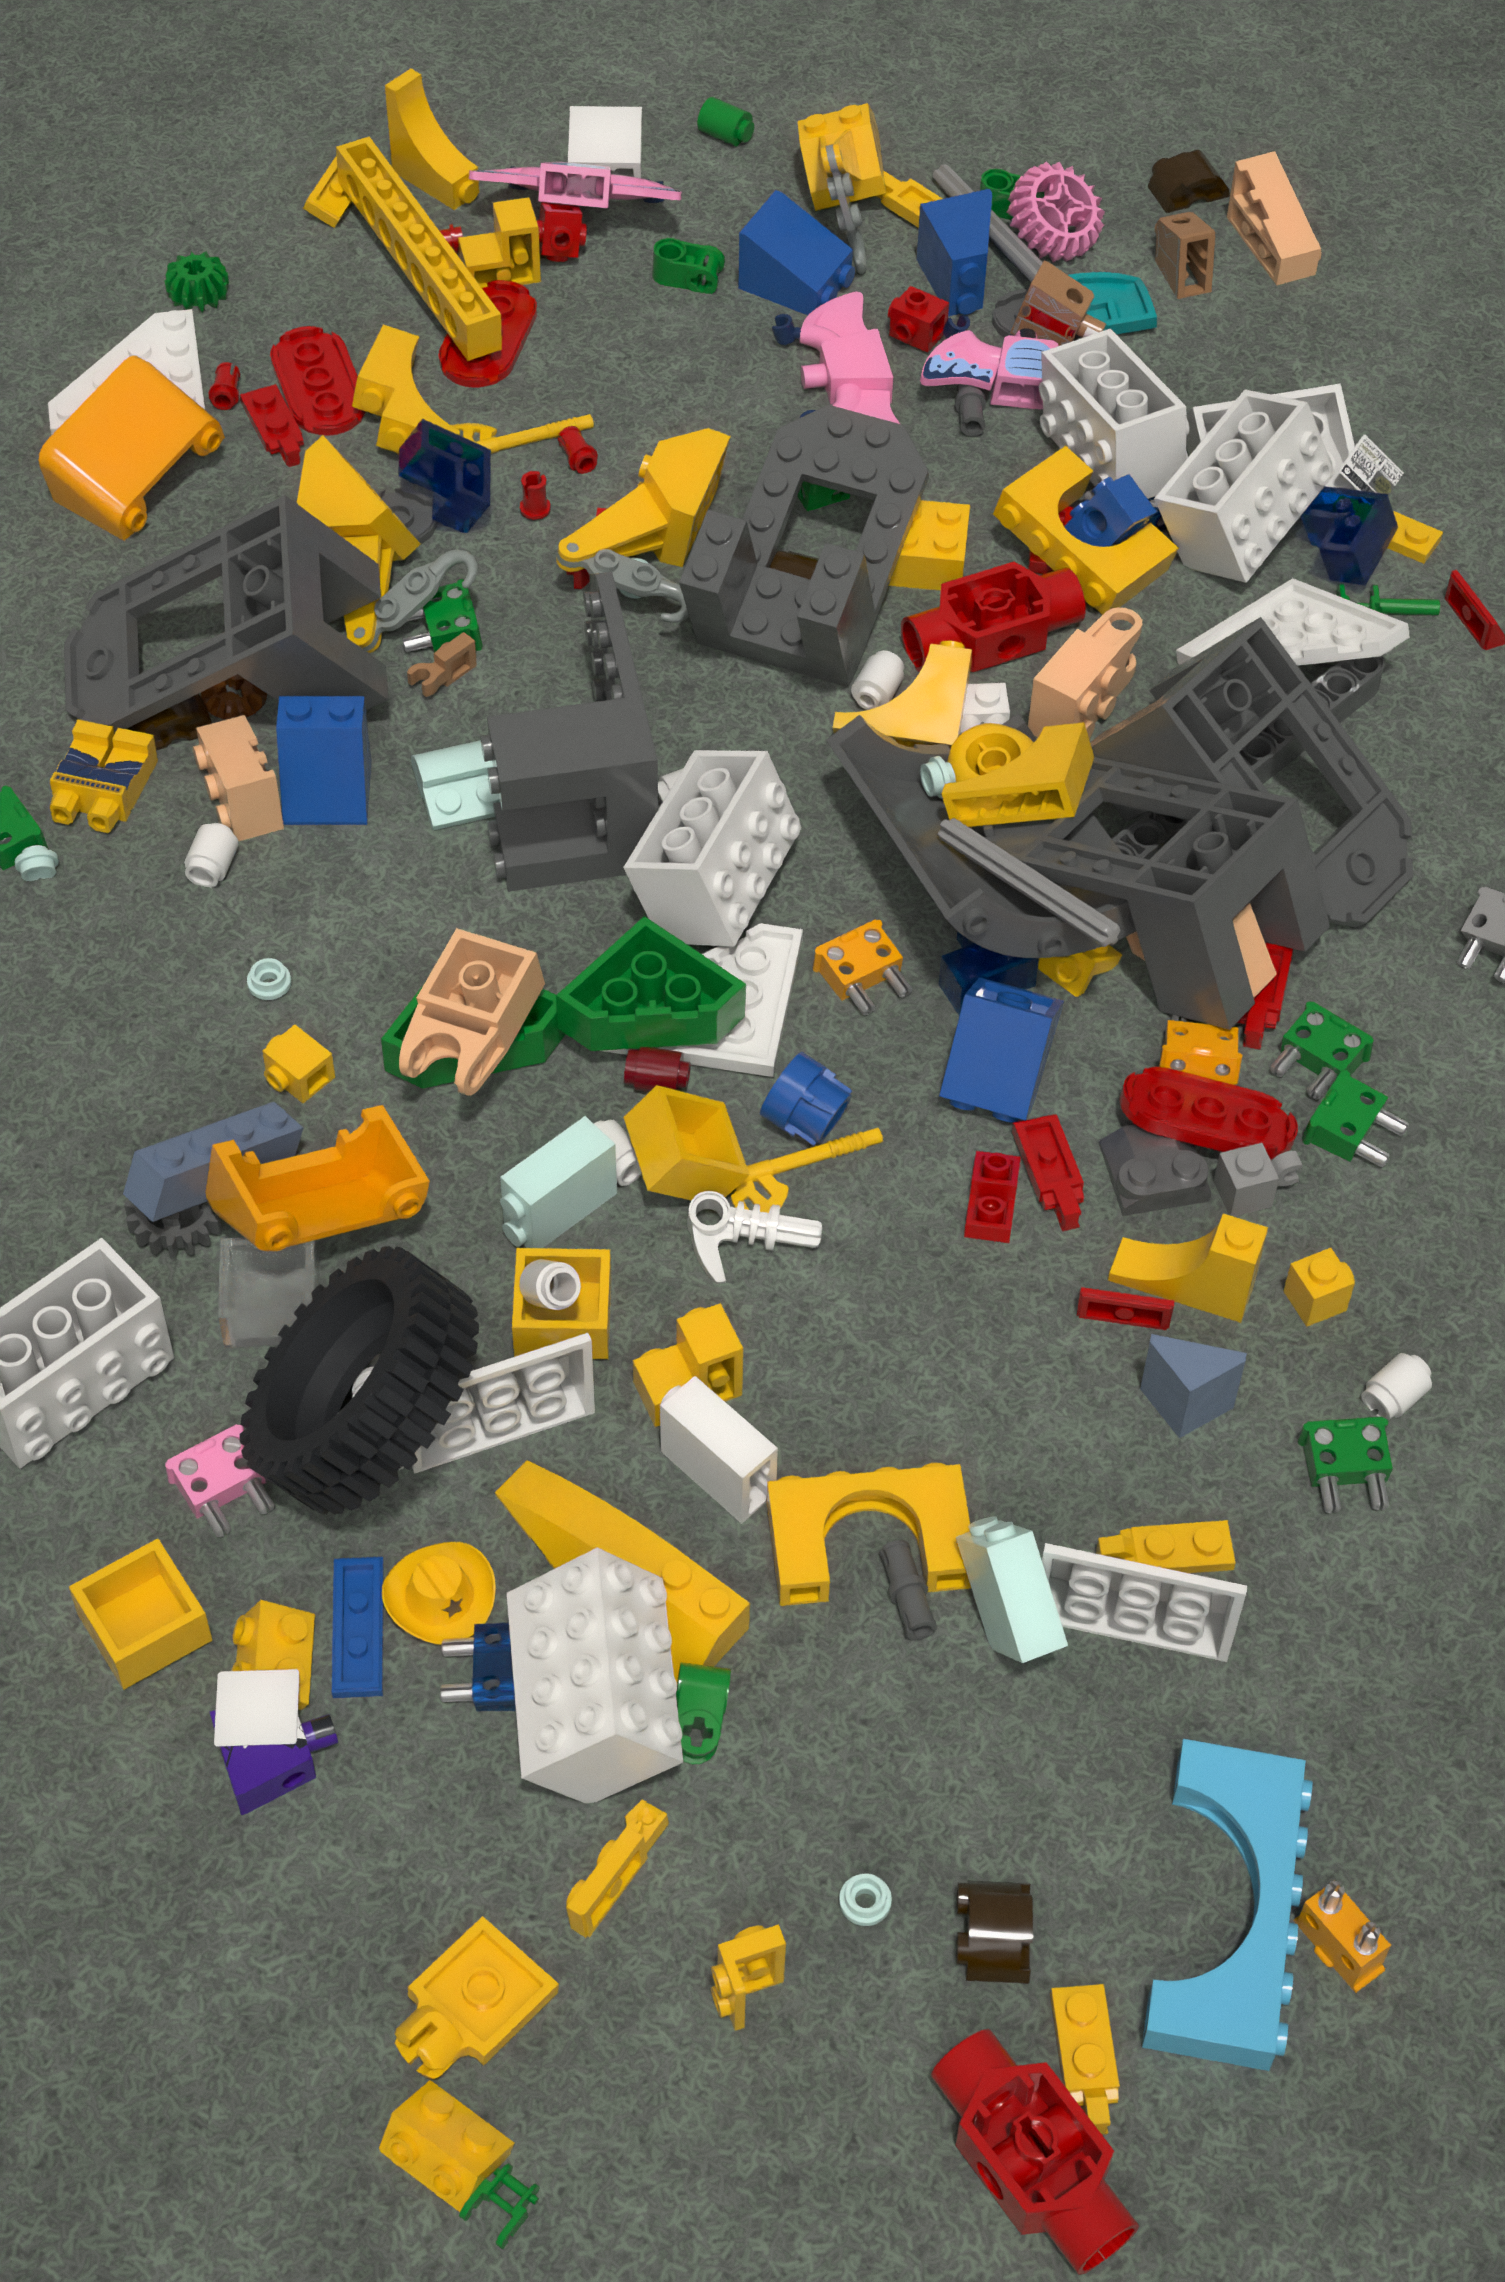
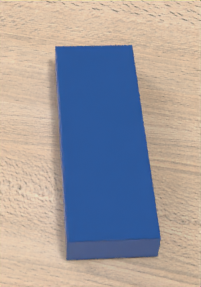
[332,1557,384,1698]

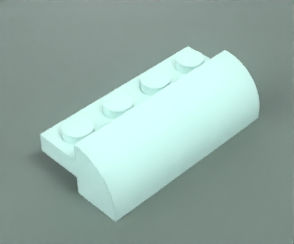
[411,740,500,831]

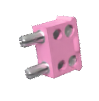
[165,1424,275,1537]

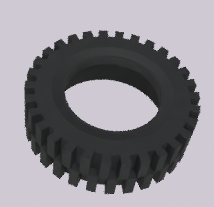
[239,1246,479,1515]

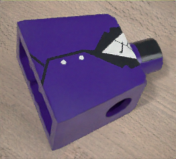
[210,1710,338,1815]

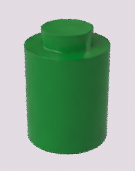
[697,97,755,147]

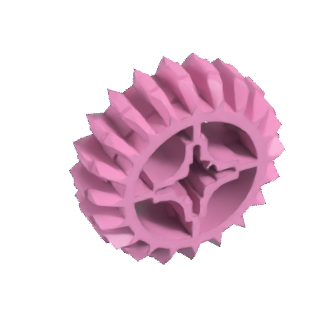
[1007,162,1105,262]

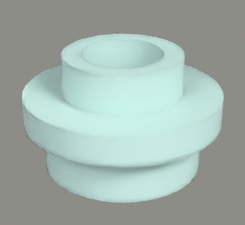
[920,756,956,798]
[14,845,59,882]
[247,958,291,1000]
[839,1874,892,1926]

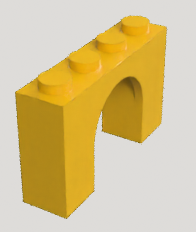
[993,445,1179,615]
[766,1463,971,1606]

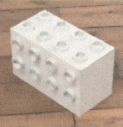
[1039,329,1189,499]
[1154,390,1335,583]
[623,750,802,946]
[0,1238,174,1469]
[507,1547,683,1803]

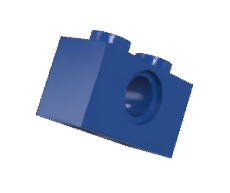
[1064,474,1157,547]

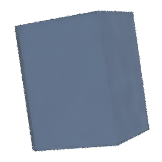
[1140,1334,1247,1438]

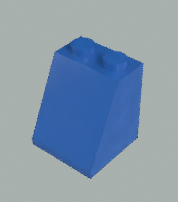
[916,189,992,316]
[738,190,855,315]
[276,696,372,825]
[939,977,1064,1122]

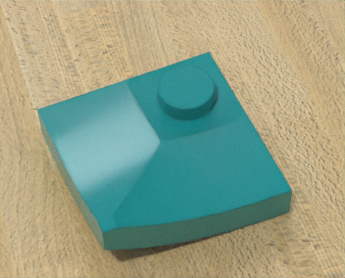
[1068,272,1157,334]

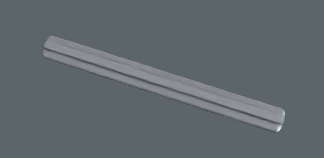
[933,164,1043,282]
[938,818,1121,947]

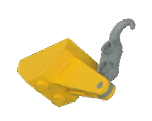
[798,103,886,274]
[556,428,731,623]
[297,435,478,653]

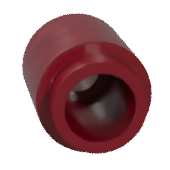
[624,1047,691,1092]

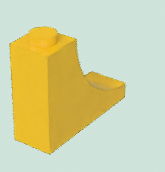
[385,68,480,210]
[833,641,972,748]
[941,722,1094,827]
[1108,1213,1268,1323]

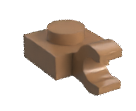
[407,632,477,697]

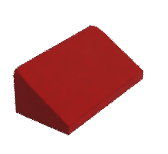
[1444,570,1505,650]
[1077,1287,1175,1330]

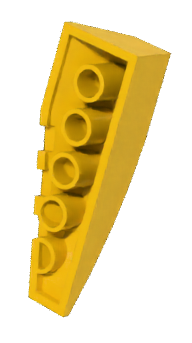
[495,1460,750,1683]

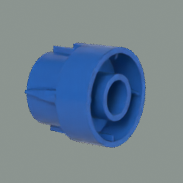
[760,1052,852,1146]

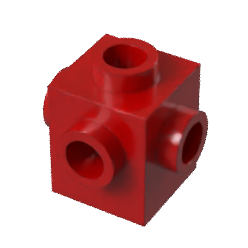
[537,202,587,262]
[888,286,949,353]

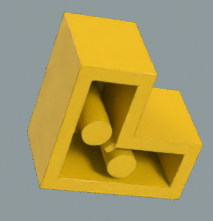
[458,197,541,288]
[633,1303,743,1427]

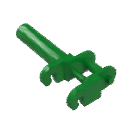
[1336,584,1440,615]
[459,2163,540,2249]

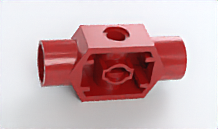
[901,561,1086,672]
[931,2029,1139,2275]

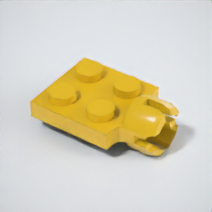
[395,1916,559,2079]

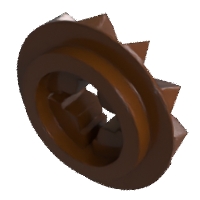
[201,674,267,720]

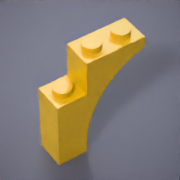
[352,324,461,469]

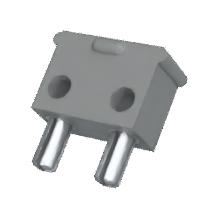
[1457,887,1505,983]

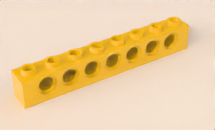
[336,136,502,361]

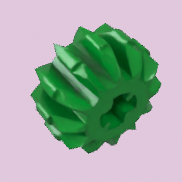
[164,251,229,313]

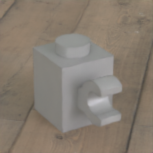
[1213,1143,1303,1217]

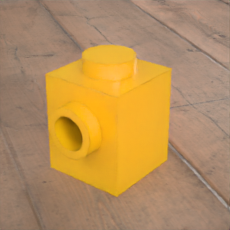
[262,1025,335,1103]
[1283,1248,1355,1327]

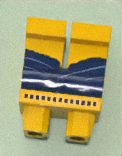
[50,719,158,833]

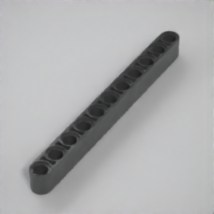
[1112,656,1385,860]

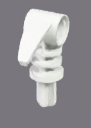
[687,1191,822,1284]

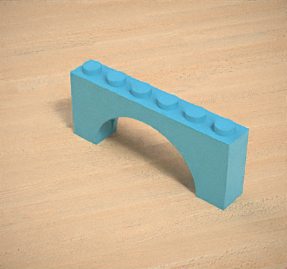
[1142,1739,1313,2071]

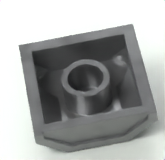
[1099,1125,1212,1216]

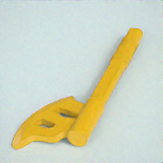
[451,414,594,461]
[731,1127,883,1213]

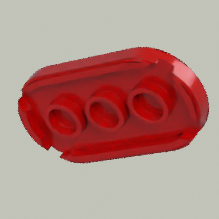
[439,280,537,388]
[270,326,366,436]
[1119,1067,1298,1160]

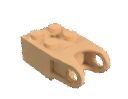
[1028,607,1143,739]
[399,928,545,1096]

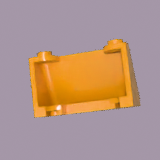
[38,355,225,541]
[205,1105,430,1251]

